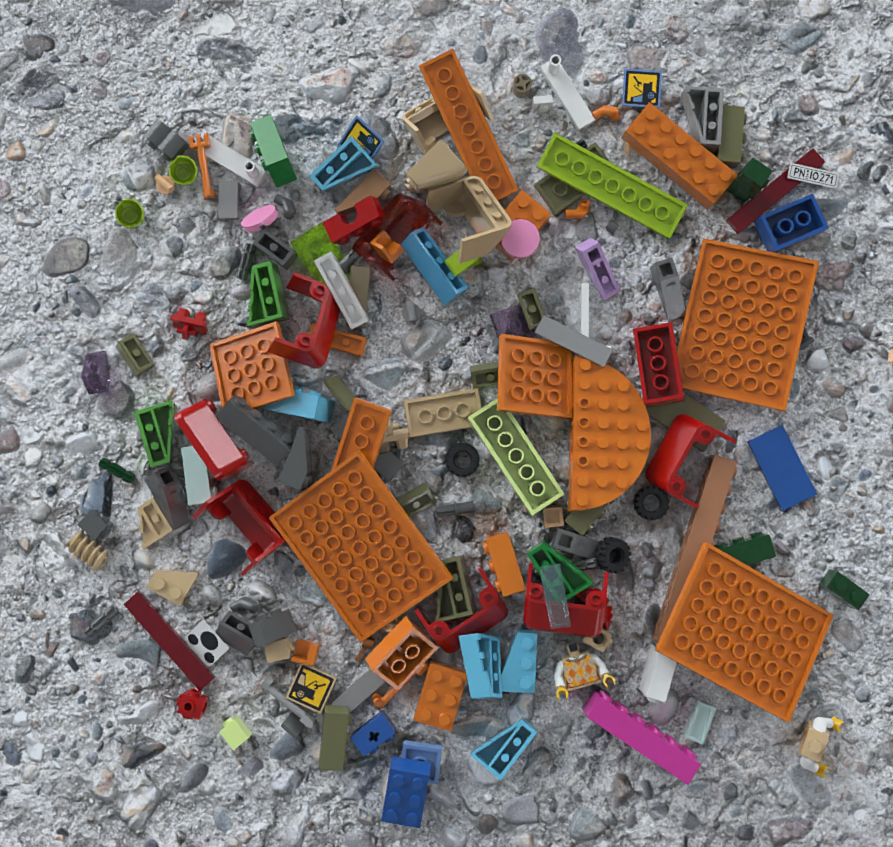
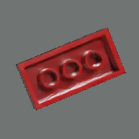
[633,322,685,408]

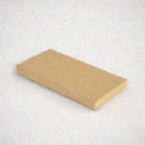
[403,388,482,438]

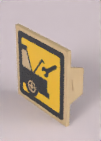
[285,663,337,714]

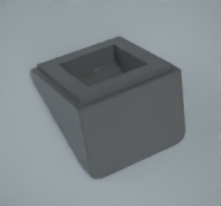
[281,712,305,738]

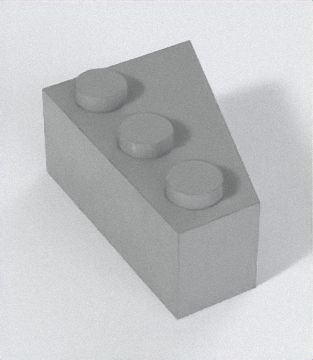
[681,86,724,152]

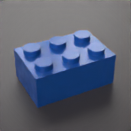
[754,193,829,253]
[381,756,431,828]

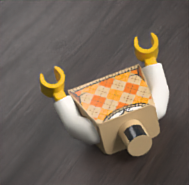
[554,641,616,701]
[796,716,845,778]

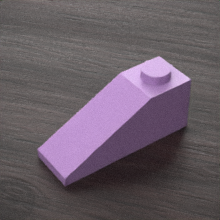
[574,238,620,300]

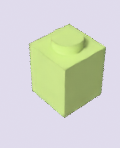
[219,715,252,750]

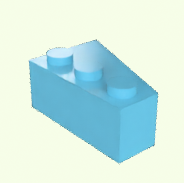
[501,629,537,693]
[459,633,502,700]

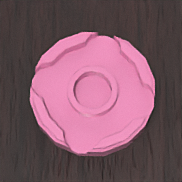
[241,205,278,233]
[501,219,540,259]

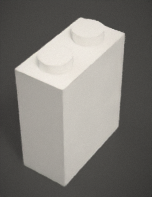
[639,644,676,703]

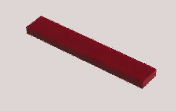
[726,148,825,234]
[123,591,215,691]

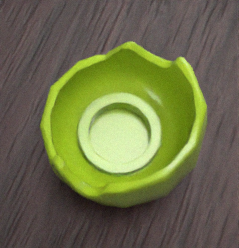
[169,156,198,186]
[115,199,145,228]

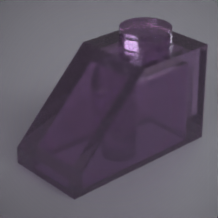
[81,351,110,395]

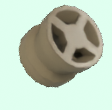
[512,74,532,98]

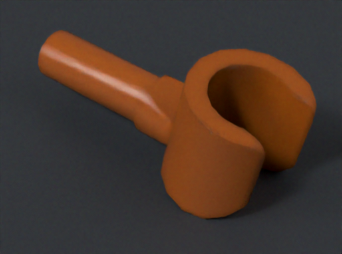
[355,637,375,662]

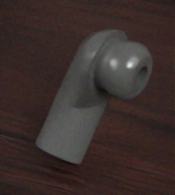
[274,194,296,220]
[229,597,259,614]

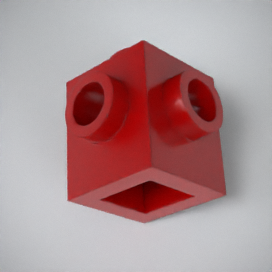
[176,689,210,720]

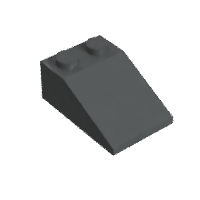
[278,427,314,490]

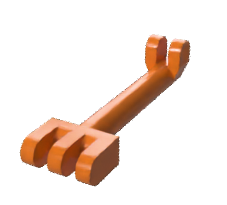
[189,133,216,200]
[372,662,428,709]

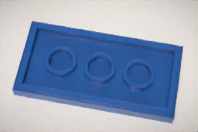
[747,425,817,511]

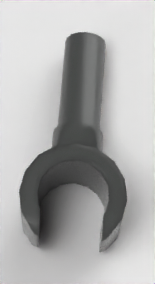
[606,210,619,234]

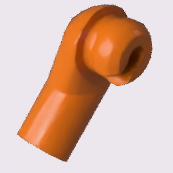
[592,105,620,121]
[565,199,591,219]

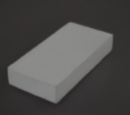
[218,181,239,220]

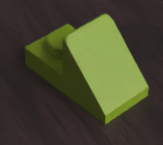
[444,250,483,277]

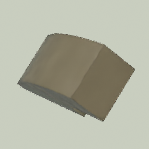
[346,266,371,328]

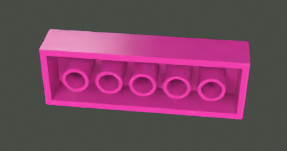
[582,689,701,785]

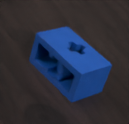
[350,709,396,756]

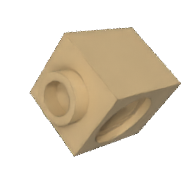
[580,629,612,652]
[263,636,295,663]

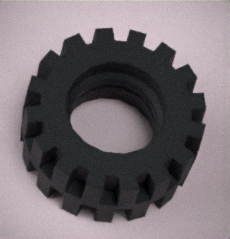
[445,442,480,477]
[633,486,670,520]
[594,537,631,574]

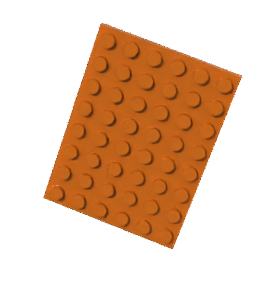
[677,238,819,412]
[269,450,453,643]
[654,542,834,723]

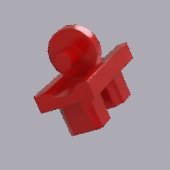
[170,308,208,340]

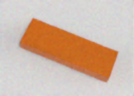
[309,323,367,357]

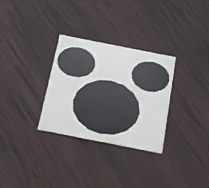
[183,619,229,668]

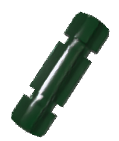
[98,458,135,483]

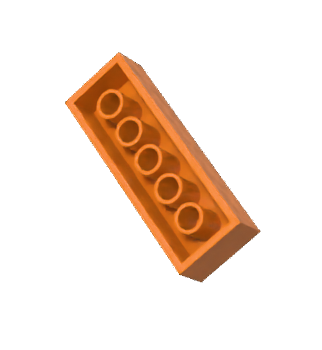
[621,102,738,210]

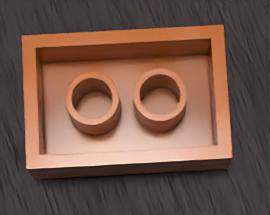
[495,190,551,262]
[482,531,526,597]
[365,616,438,691]
[413,659,467,732]

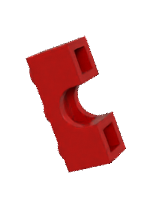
[322,195,386,246]

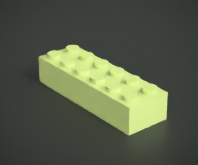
[467,398,564,516]

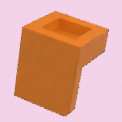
[370,230,405,264]
[291,639,320,666]

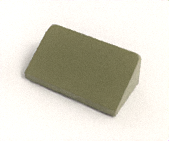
[517,288,545,330]
[116,334,155,377]
[469,362,498,389]
[324,376,355,413]
[396,482,437,517]

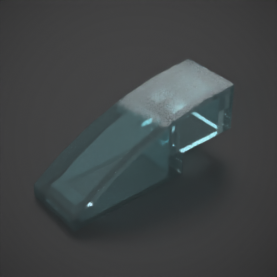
[540,564,571,629]

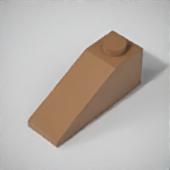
[335,169,392,215]

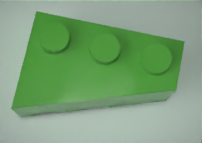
[247,261,290,329]
[134,401,175,469]

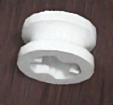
[134,456,150,475]

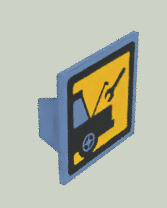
[622,69,662,109]
[338,115,384,159]

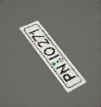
[787,163,839,189]

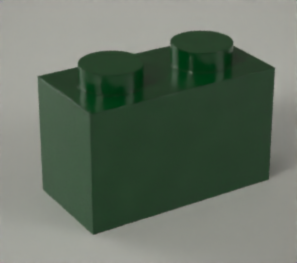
[818,569,870,610]

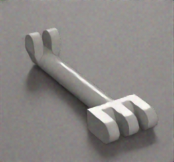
[261,674,317,728]

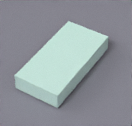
[683,700,717,745]

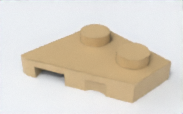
[138,497,173,549]
[146,570,200,606]

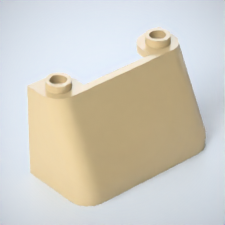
[405,139,468,194]

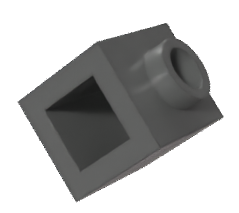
[77,510,114,540]

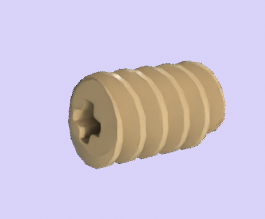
[66,530,110,572]

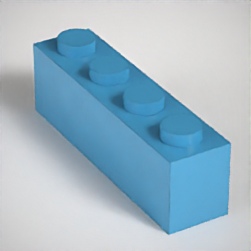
[401,227,468,306]

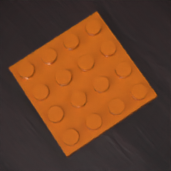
[209,322,295,409]
[497,334,573,419]

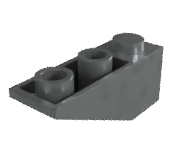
[650,257,686,321]
[145,466,190,531]
[551,528,600,559]

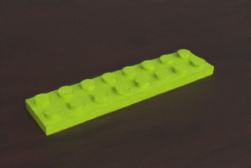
[536,132,688,239]

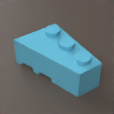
[310,136,380,192]
[263,388,335,424]
[470,717,538,780]

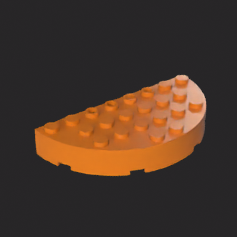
[568,356,651,512]

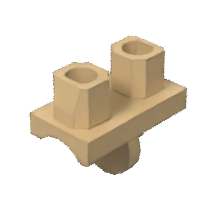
[380,420,409,453]

